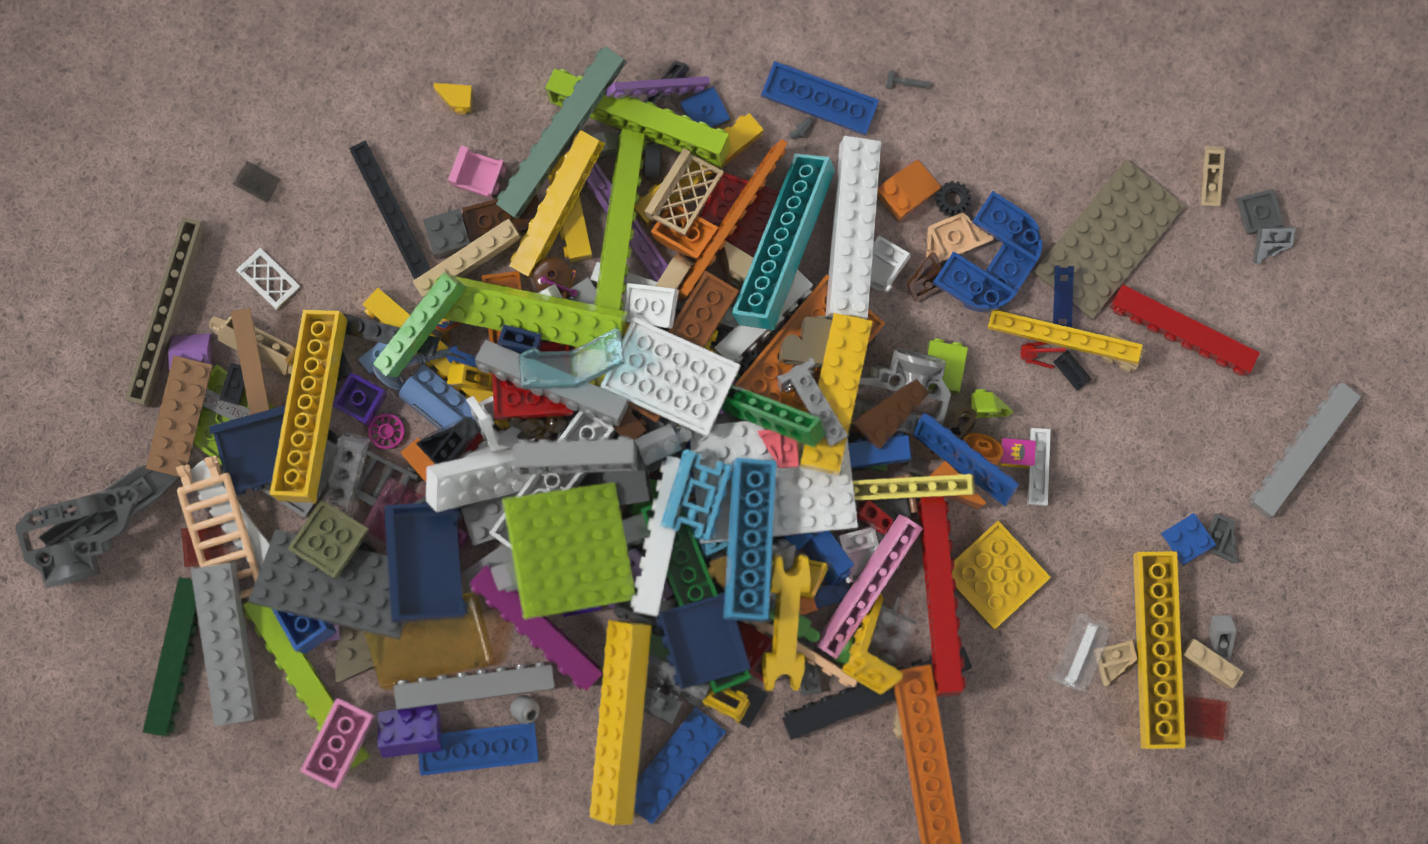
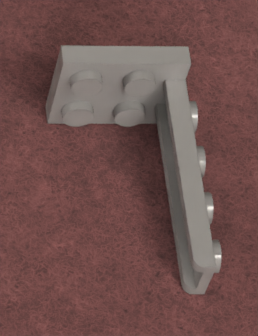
[777,357,848,447]

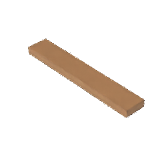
[230,308,270,415]

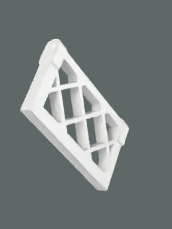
[236,248,300,310]

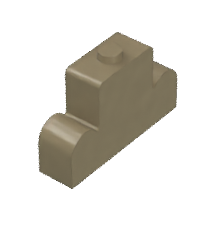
[778,316,832,369]

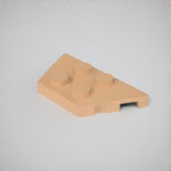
[926,212,994,263]

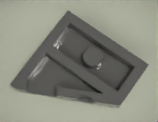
[1253,226,1296,264]
[1207,513,1238,564]

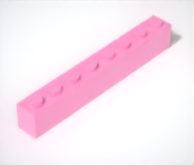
[814,514,923,659]

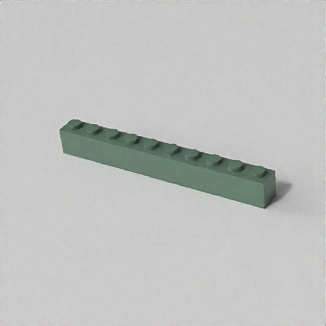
[496,46,627,219]

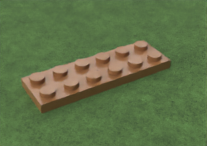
[146,355,213,477]

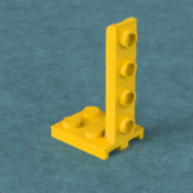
[842,594,903,695]

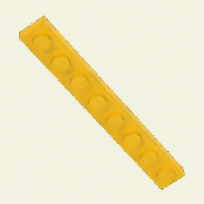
[988,310,1143,365]

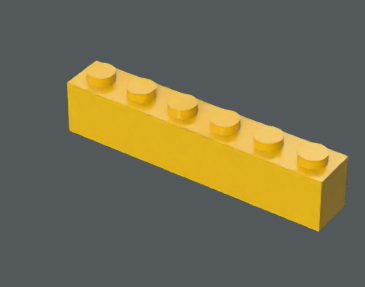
[548,153,592,263]

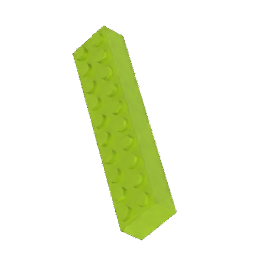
[545,68,731,168]
[435,277,627,355]

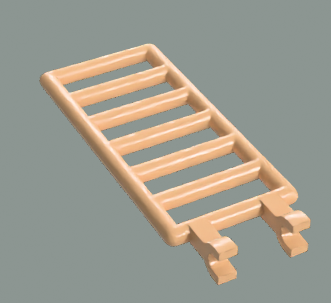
[176,455,259,599]

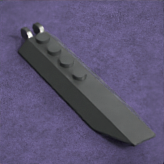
[39,464,180,562]

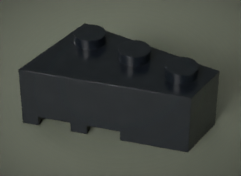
[416,416,481,465]

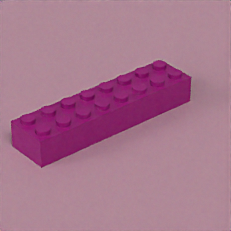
[470,562,603,691]

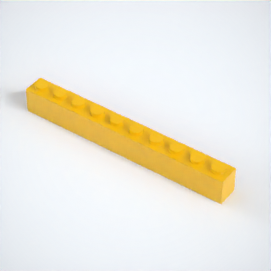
[362,288,511,430]

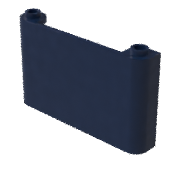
[385,503,468,623]

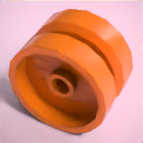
[963,433,1004,466]

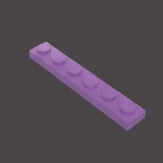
[605,76,710,99]

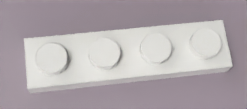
[1027,428,1051,506]

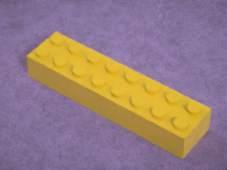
[800,313,872,476]

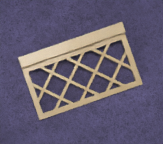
[645,148,724,236]

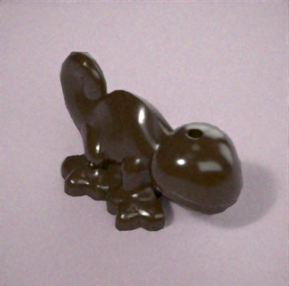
[508,416,568,440]

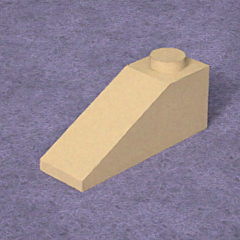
[1201,146,1225,206]

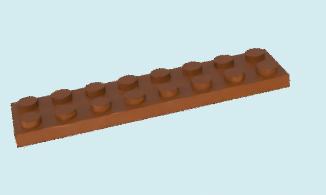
[628,271,739,423]

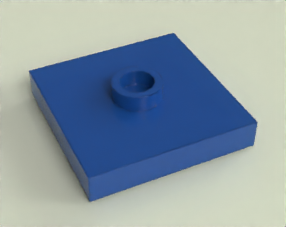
[680,86,730,128]

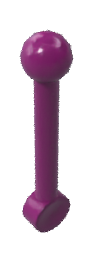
[540,276,577,297]

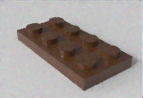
[462,194,539,243]

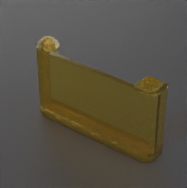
[364,592,494,690]

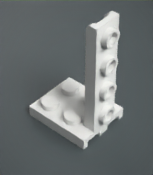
[466,396,500,451]

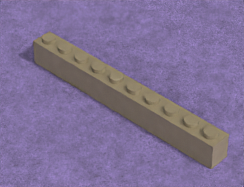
[125,217,206,408]

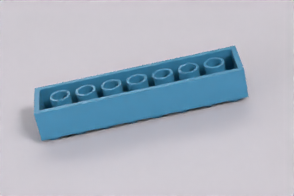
[724,457,776,622]

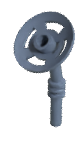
[373,349,452,390]

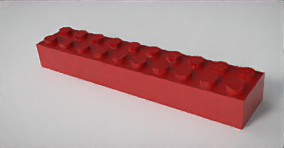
[918,496,966,697]

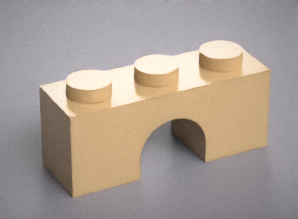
[1181,639,1244,689]

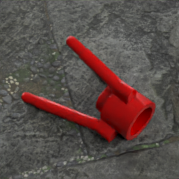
[1021,341,1067,369]

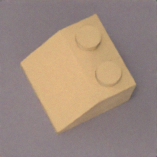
[721,242,753,290]

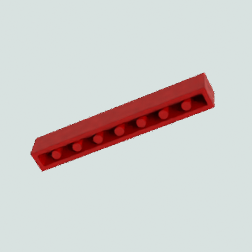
[1109,285,1260,376]

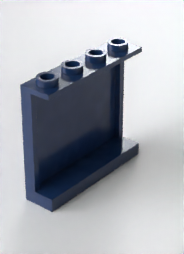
[209,405,286,496]
[656,593,750,690]

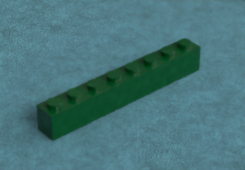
[142,577,198,737]

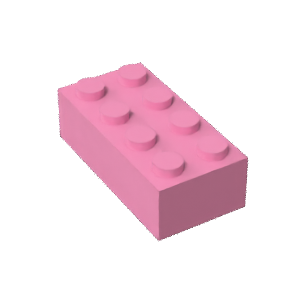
[300,698,376,789]

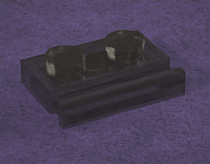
[233,161,281,203]

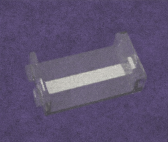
[1047,612,1112,695]

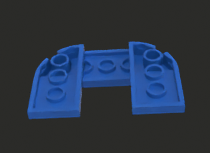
[932,191,1042,312]

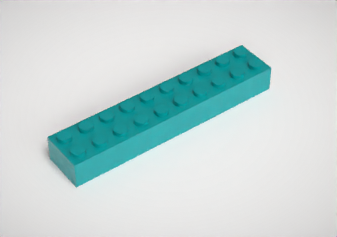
[732,153,836,331]

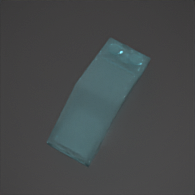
[518,328,625,389]

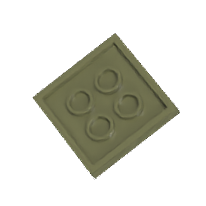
[287,500,370,580]

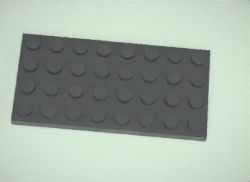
[249,529,406,640]

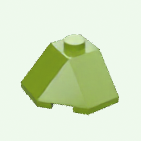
[971,389,1013,418]

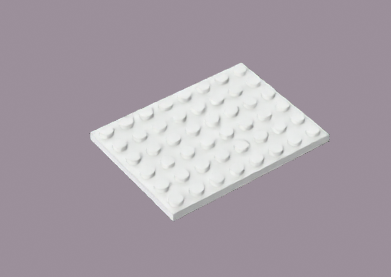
[690,421,858,544]

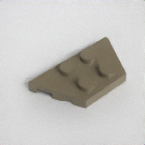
[335,625,378,682]

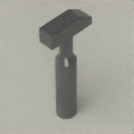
[886,70,930,89]

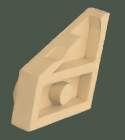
[1093,640,1137,686]

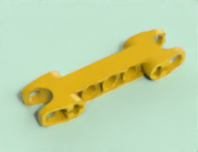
[761,555,811,691]

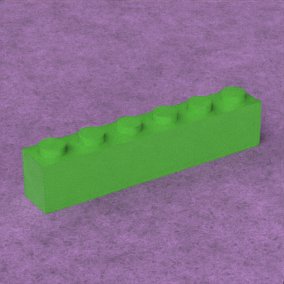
[373,272,467,378]

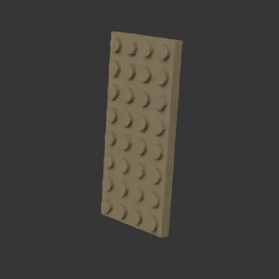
[1032,159,1185,320]

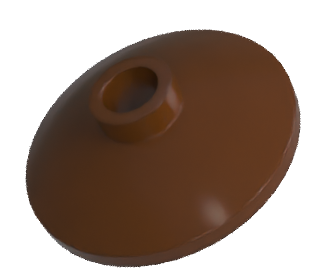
[533,257,571,293]

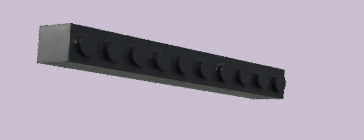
[781,646,972,740]

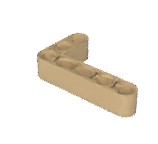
[655,253,695,289]

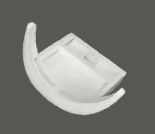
[870,235,911,293]
[837,527,900,583]

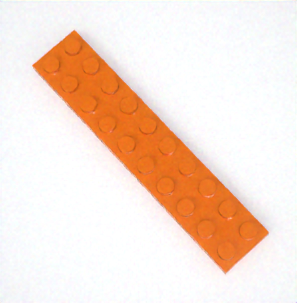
[677,139,788,303]
[893,664,962,844]

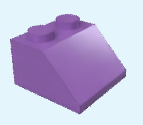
[168,333,213,371]

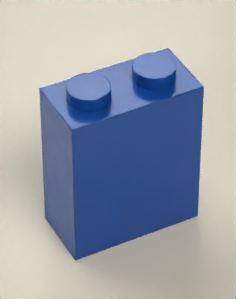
[803,531,854,586]

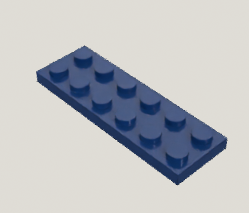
[761,61,879,136]
[913,413,1019,506]
[634,707,726,824]
[418,722,539,776]

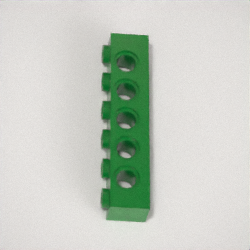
[721,384,826,448]

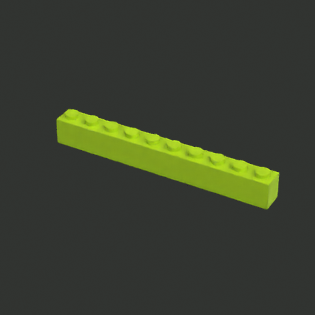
[594,129,646,310]
[243,602,371,771]

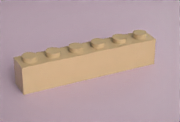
[412,219,522,298]

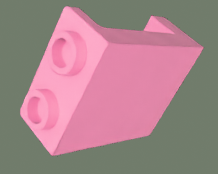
[448,145,507,199]

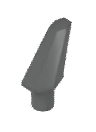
[789,116,813,140]

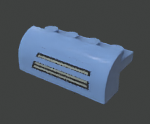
[399,364,476,429]

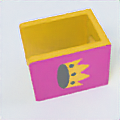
[998,438,1036,469]

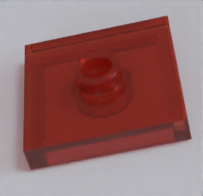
[181,524,224,568]
[1184,697,1227,741]

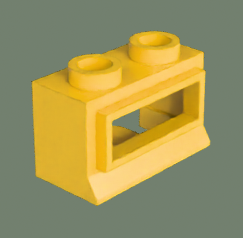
[702,688,750,724]

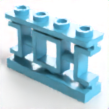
[660,450,732,541]

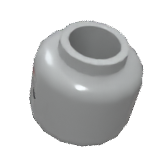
[510,695,540,724]

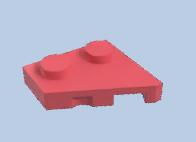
[758,430,800,469]

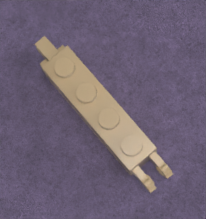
[209,316,296,375]

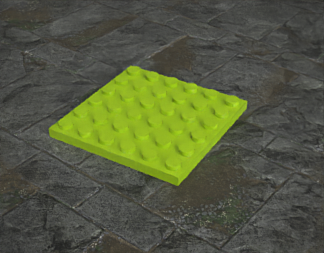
[503,482,636,619]

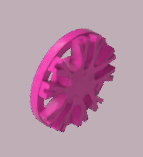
[368,413,405,449]

